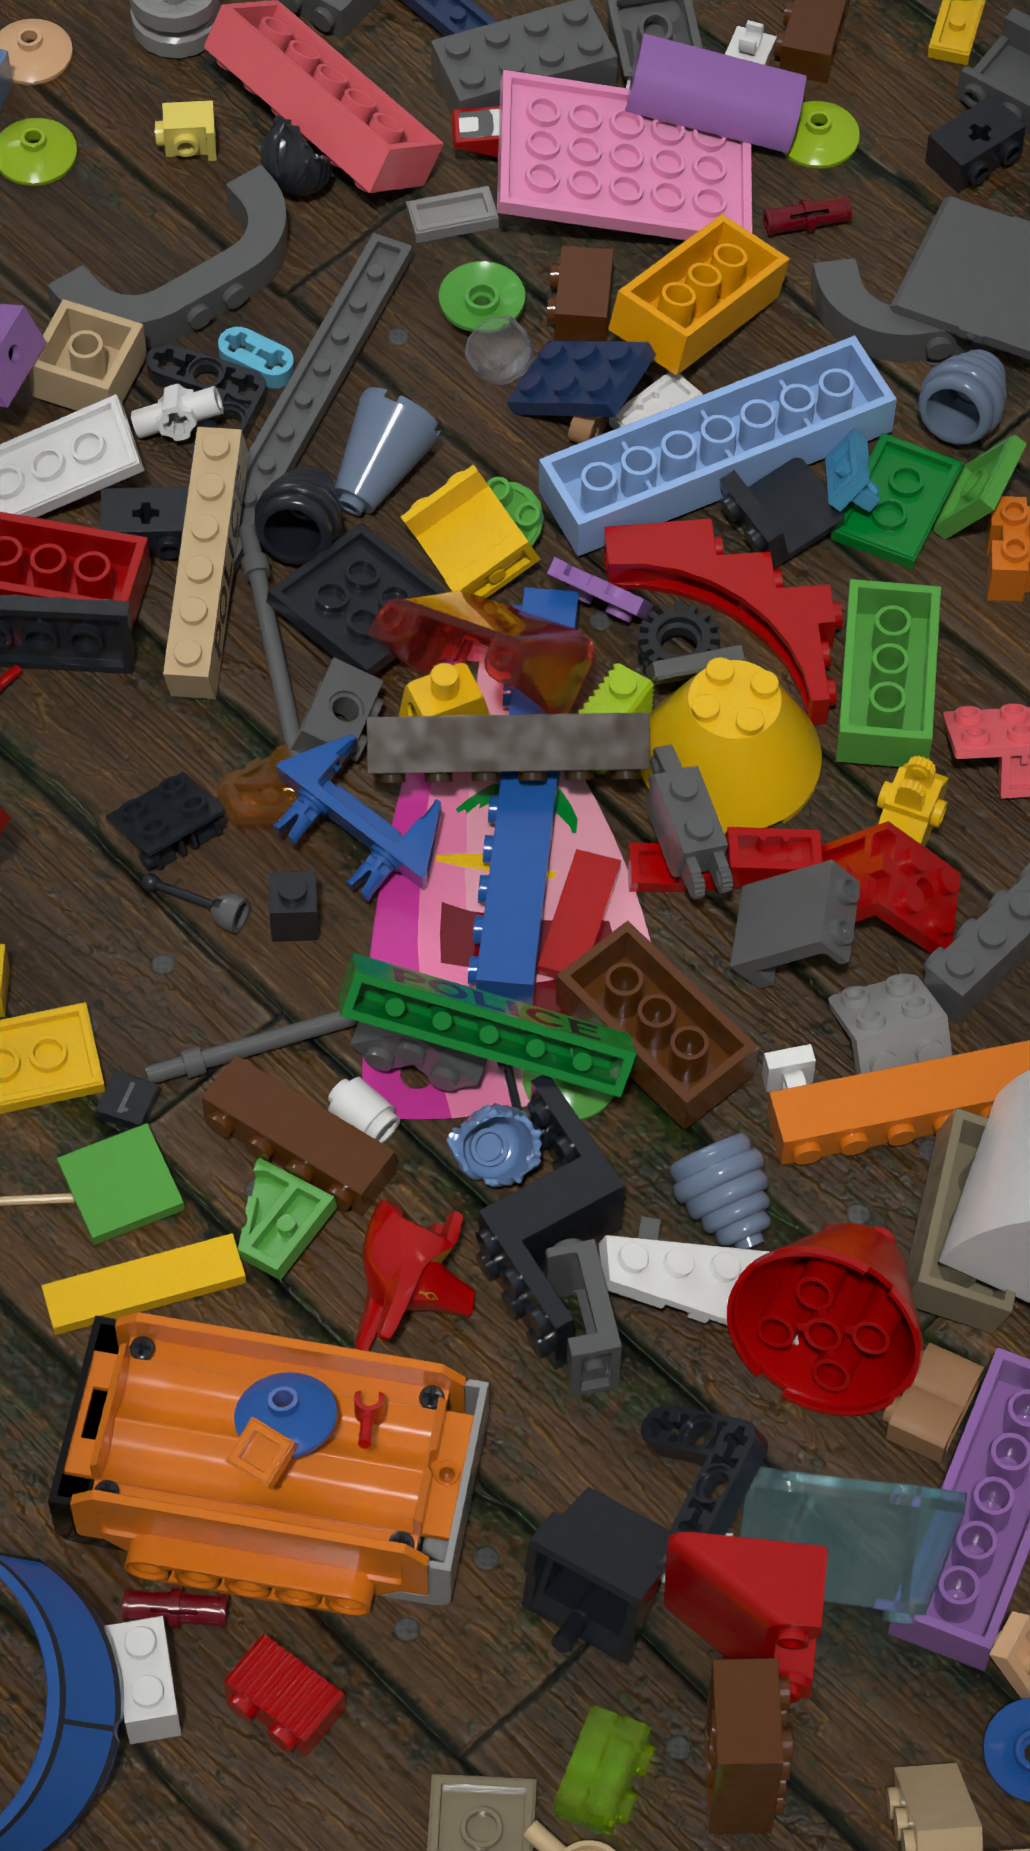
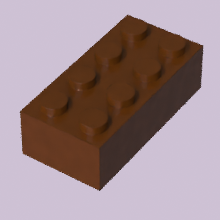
[556,920,758,1130]
[704,1658,793,1834]

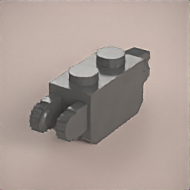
[646,744,733,899]

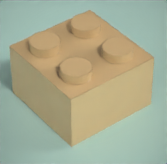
[28,299,147,411]

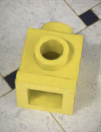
[155,100,217,161]

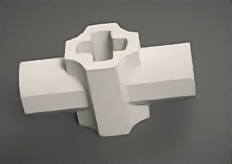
[131,384,223,441]

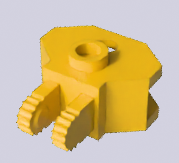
[877,755,949,847]

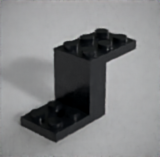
[475,1075,624,1370]

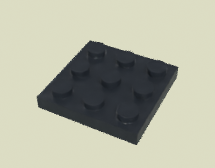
[266,523,459,675]

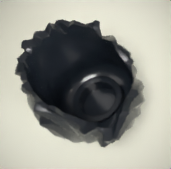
[260,116,333,196]

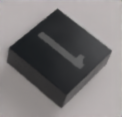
[95,1070,160,1129]

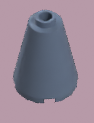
[335,387,441,516]

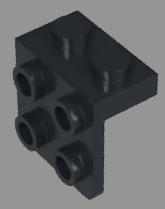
[719,458,846,568]

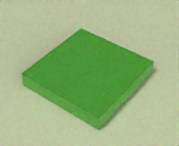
[933,435,1027,540]
[57,1123,185,1245]

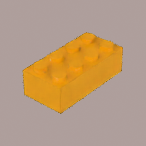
[608,214,790,376]

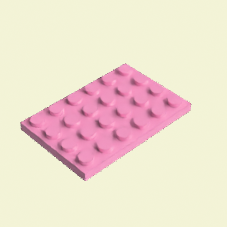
[497,70,752,240]

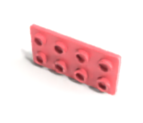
[943,704,1030,798]

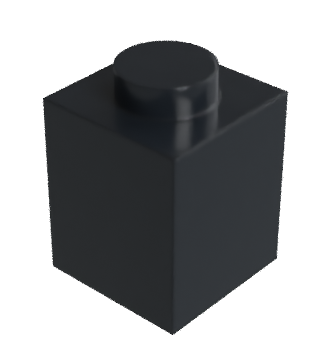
[269,871,319,942]

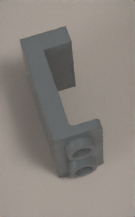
[956,8,1030,135]
[730,860,860,989]
[545,1239,622,1398]

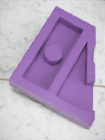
[547,557,654,623]

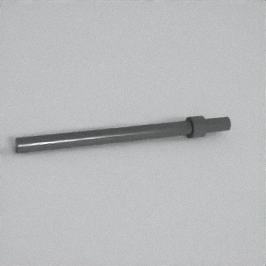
[239,524,300,758]
[144,1010,359,1084]

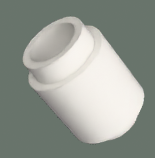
[328,1077,400,1144]

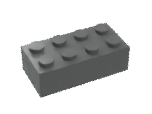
[431,0,618,114]

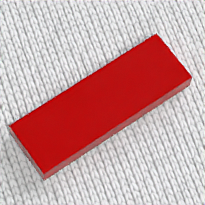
[537,849,621,978]

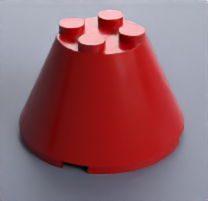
[727,1223,923,1416]

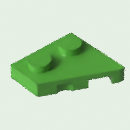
[238,1157,337,1280]

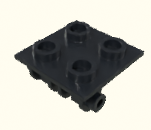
[105,772,227,870]

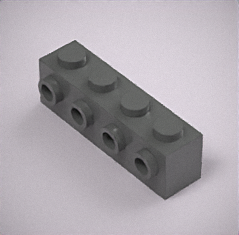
[923,863,1030,1024]

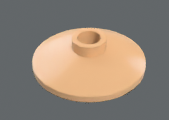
[0,19,73,85]

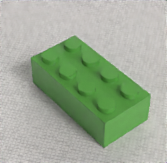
[835,579,941,767]

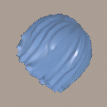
[446,1103,542,1187]

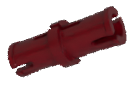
[763,195,852,236]
[122,1587,229,1629]

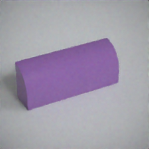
[625,33,807,153]

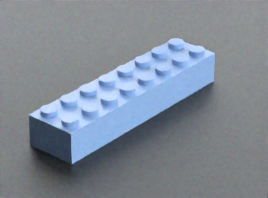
[539,336,897,556]

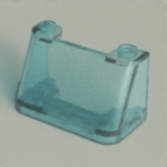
[740,1467,967,1625]

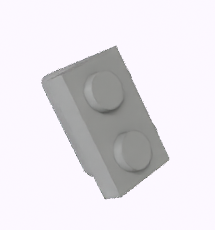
[828,974,952,1075]

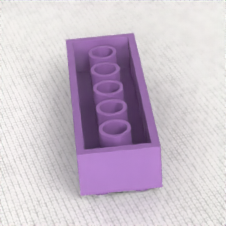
[888,1347,1030,1672]

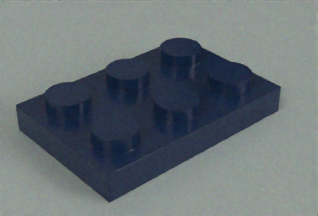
[507,341,656,417]

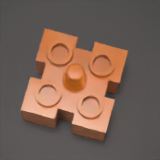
[986,496,1030,602]

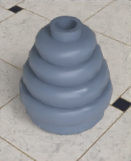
[918,349,1007,445]
[669,1133,771,1249]

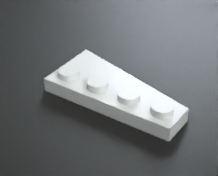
[599,1235,799,1345]

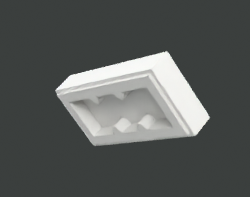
[609,371,703,430]

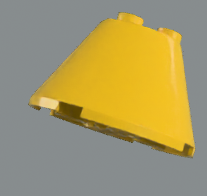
[640,657,822,835]

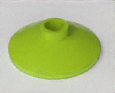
[782,101,860,169]
[0,118,77,186]

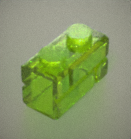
[554,1705,656,1837]

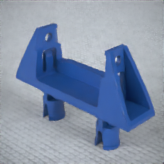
[272,734,442,902]

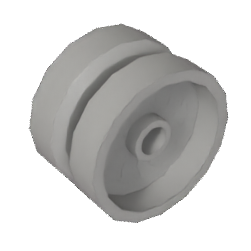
[129,0,221,58]

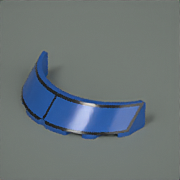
[0,1552,123,1851]

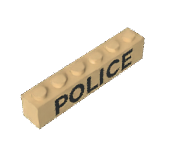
[163,427,249,699]

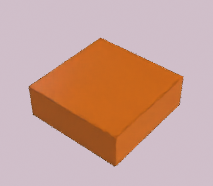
[225,1416,299,1490]

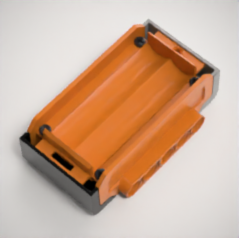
[48,1312,489,1616]

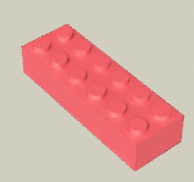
[204,0,444,193]

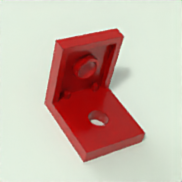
[821,821,961,954]

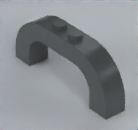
[47,165,288,349]
[810,258,1000,362]

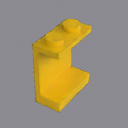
[401,464,541,612]

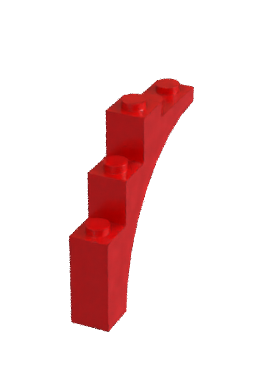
[603,519,843,725]

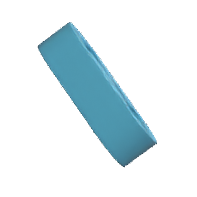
[218,327,294,389]

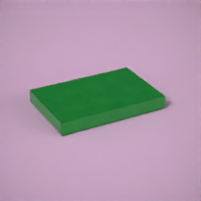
[831,432,964,570]

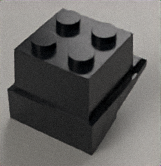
[522,1486,674,1665]

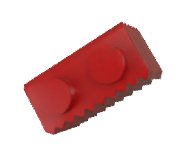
[223,1634,346,1756]

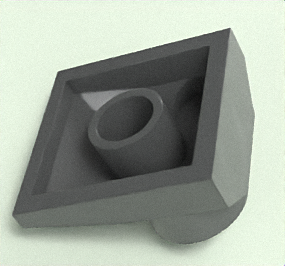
[605,0,703,77]

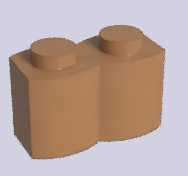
[882,1342,985,1464]

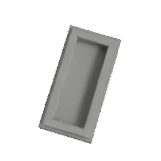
[406,186,499,243]

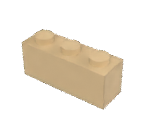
[886,1763,983,1851]

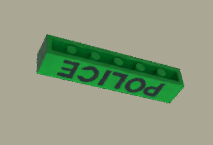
[338,953,637,1098]

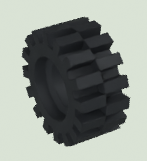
[637,602,720,690]

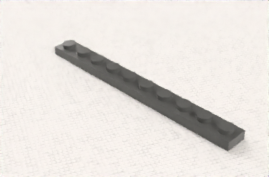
[232,232,413,578]

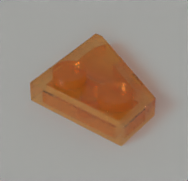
[216,745,298,825]

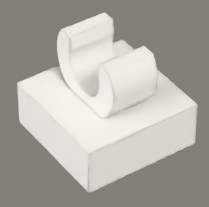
[725,20,777,66]
[762,1044,816,1092]

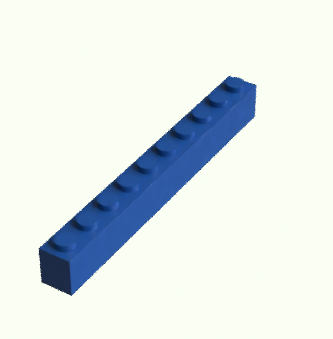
[468,587,579,1005]

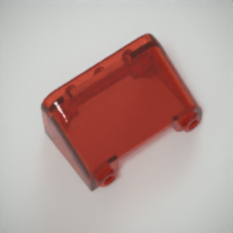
[367,591,595,714]

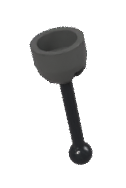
[142,873,250,934]

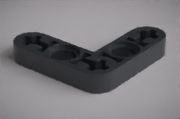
[146,343,267,462]
[641,1405,768,1535]

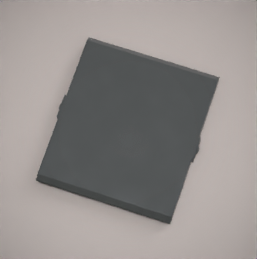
[890,196,1030,360]

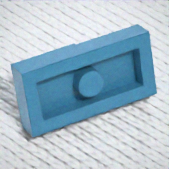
[825,428,880,512]

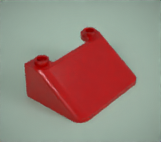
[664,1532,828,1703]

